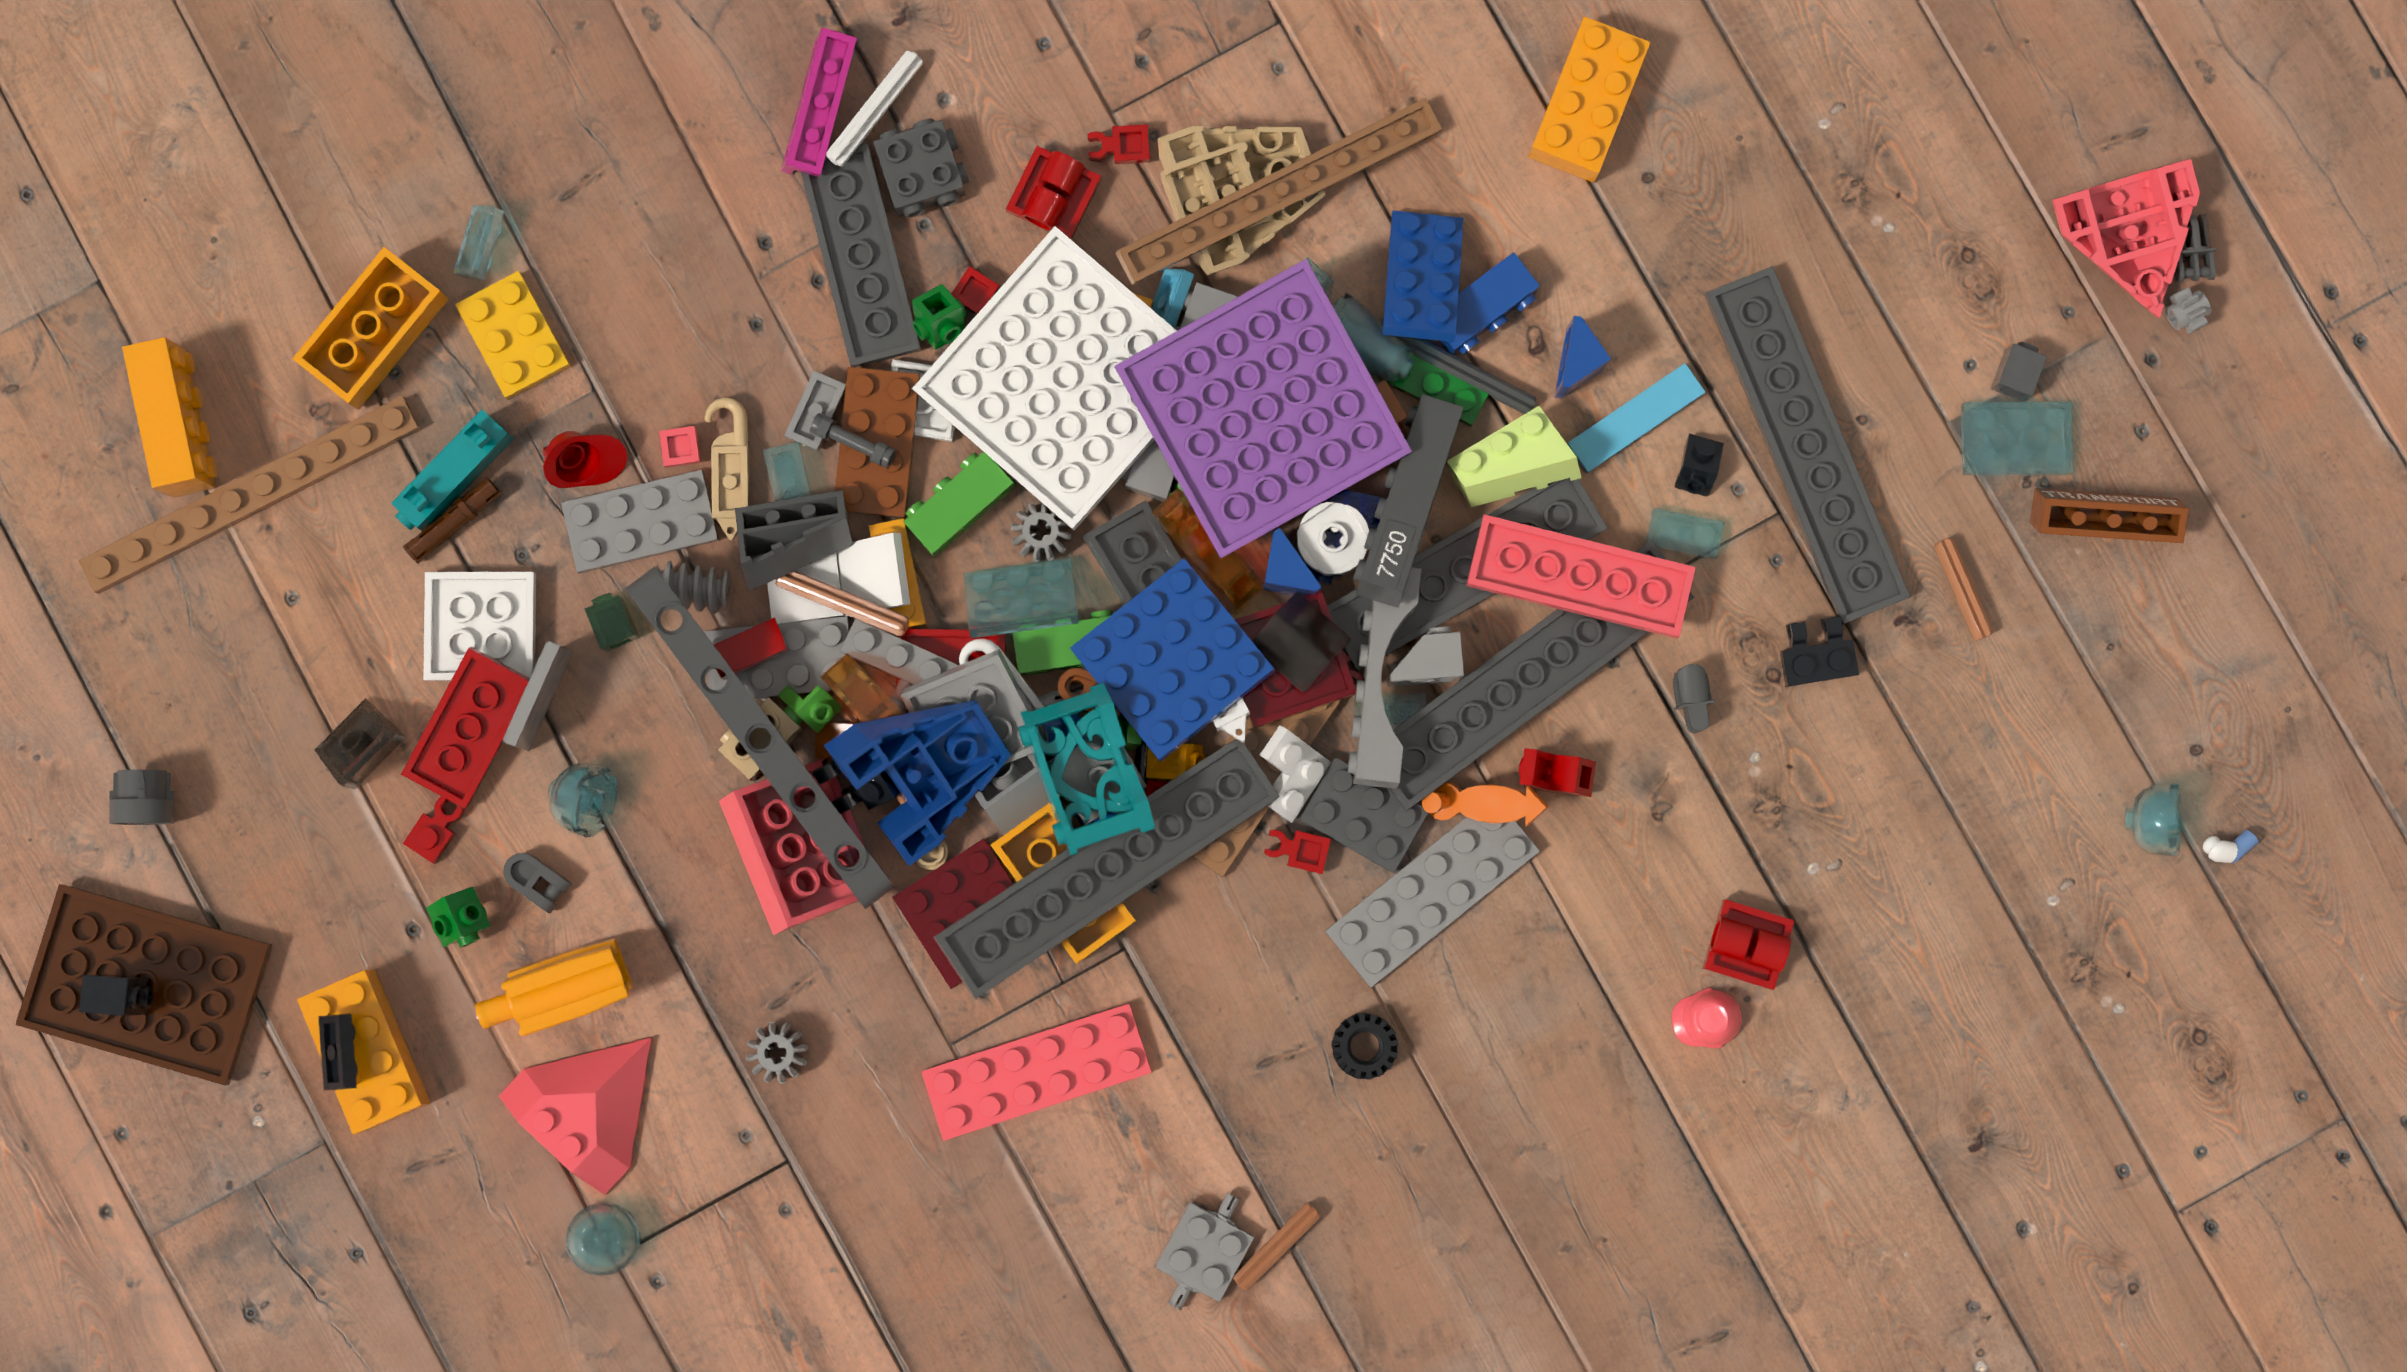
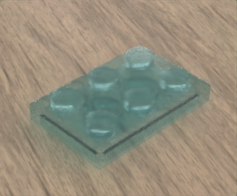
[1961,402,2073,475]
[963,558,1079,638]

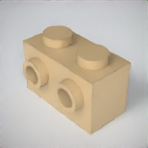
[718,697,804,782]

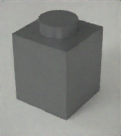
[1990,342,2047,402]

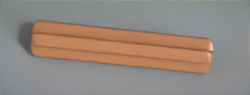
[1934,538,1993,640]
[1233,1203,1320,1291]

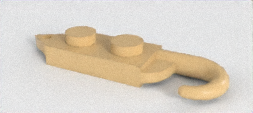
[705,397,750,542]

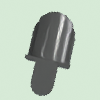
[2174,214,2216,283]
[1673,664,1715,733]

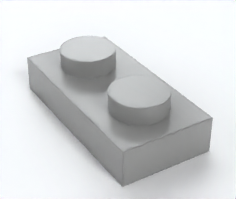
[784,370,846,452]

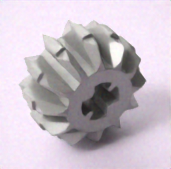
[1010,503,1072,563]
[746,1022,809,1084]

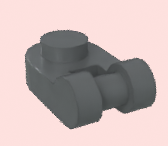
[503,853,572,914]

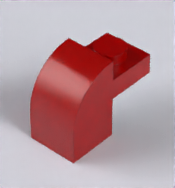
[1519,748,1596,797]

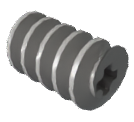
[655,561,730,614]

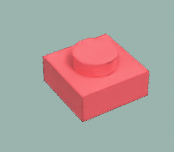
[659,426,701,468]

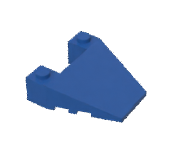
[824,700,1011,866]

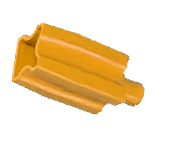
[475,938,633,1036]

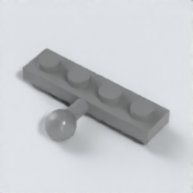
[840,619,959,719]

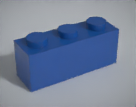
[1440,252,1540,355]

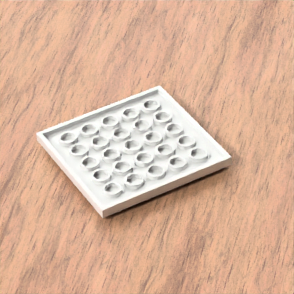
[912,226,1177,531]

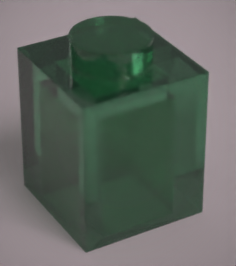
[585,593,640,652]

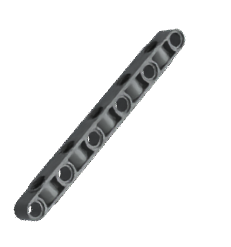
[625,567,895,909]

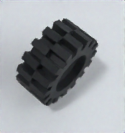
[1331,1013,1398,1080]

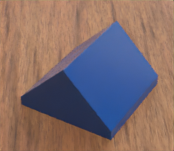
[1554,315,1611,399]
[1263,528,1322,597]

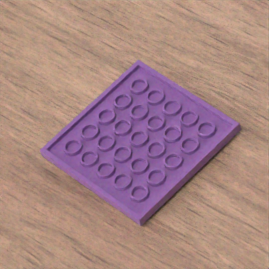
[1114,259,1412,558]

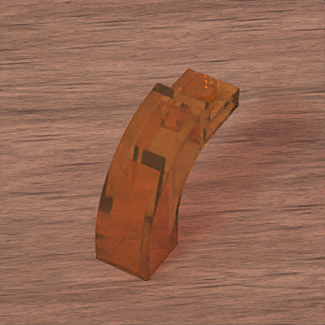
[1152,488,1264,609]
[820,653,904,722]

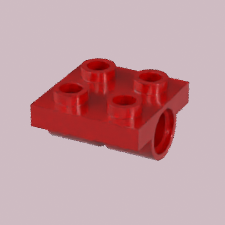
[1006,145,1102,240]
[1702,899,1794,990]

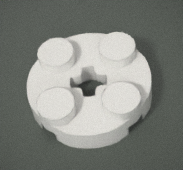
[1297,502,1369,576]

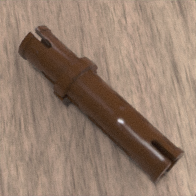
[403,477,502,564]

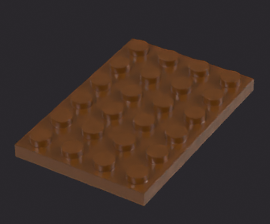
[15,884,272,1086]

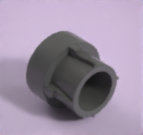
[109,770,174,825]

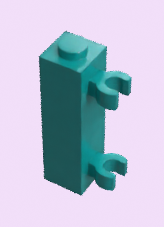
[391,409,514,531]

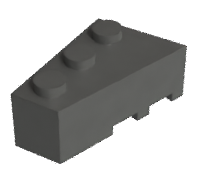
[735,490,853,591]

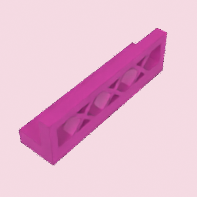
[781,27,857,177]

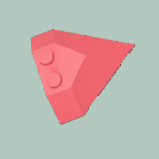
[2052,159,2200,318]
[499,1037,653,1195]

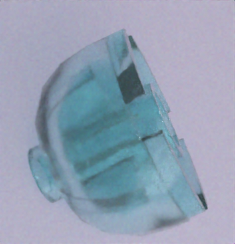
[548,763,617,838]
[2125,783,2181,856]
[565,1202,641,1276]

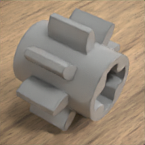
[2165,287,2212,334]

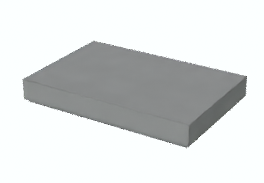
[503,641,573,751]

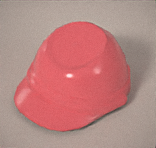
[1671,987,1742,1048]

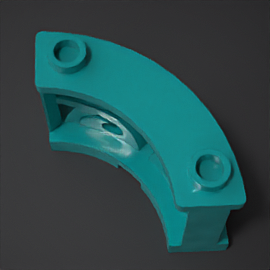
[1018,683,1155,855]

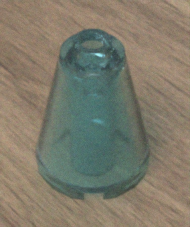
[1333,292,1415,382]

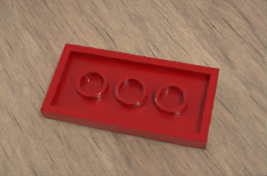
[401,646,530,809]

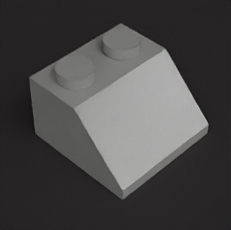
[1386,627,1464,687]
[974,753,1060,835]

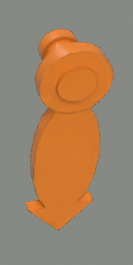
[1422,781,1548,826]

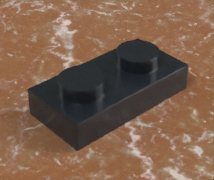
[318,1014,358,1091]

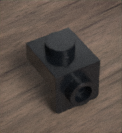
[1674,434,1724,496]

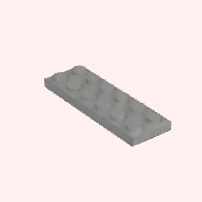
[1325,817,1540,988]

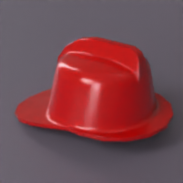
[543,431,627,488]

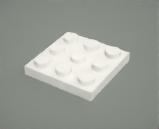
[423,572,536,681]

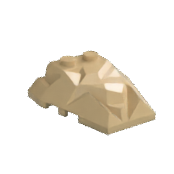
[1158,126,1326,275]

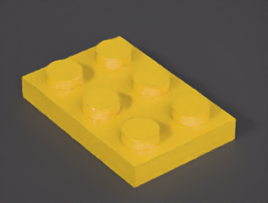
[455,270,571,400]

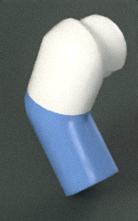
[2203,829,2259,863]

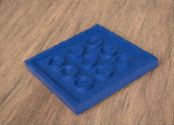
[1070,558,1275,762]

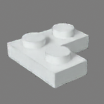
[1260,725,1331,823]

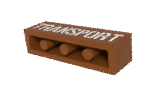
[2030,488,2189,543]

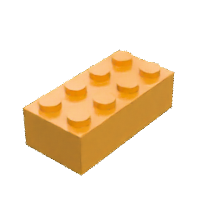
[1528,16,1651,183]
[292,247,449,410]
[122,337,218,498]
[991,803,1136,964]
[297,969,430,1135]

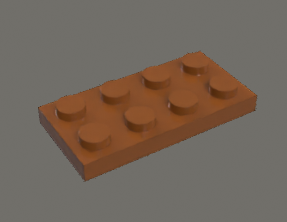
[835,367,921,518]

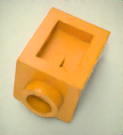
[1146,744,1205,779]

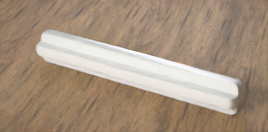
[826,51,923,166]

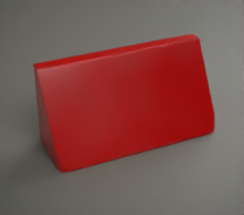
[714,617,790,680]

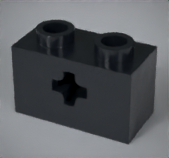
[79,974,154,1016]

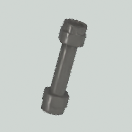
[810,413,897,469]

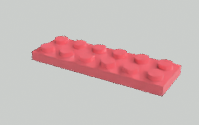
[1466,514,1696,639]
[921,1003,1152,1141]

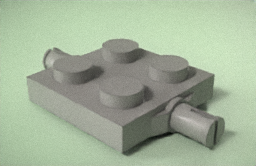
[1154,1193,1254,1310]

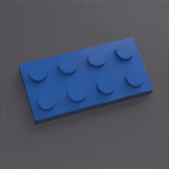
[1382,210,1463,342]

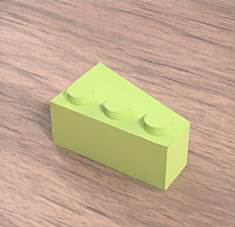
[1447,406,1582,507]

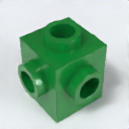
[912,284,966,350]
[426,886,490,948]

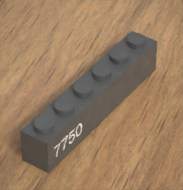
[1353,394,1464,608]

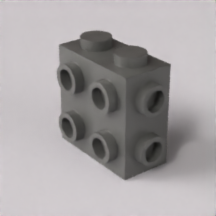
[873,118,969,218]

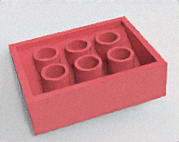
[719,758,865,935]

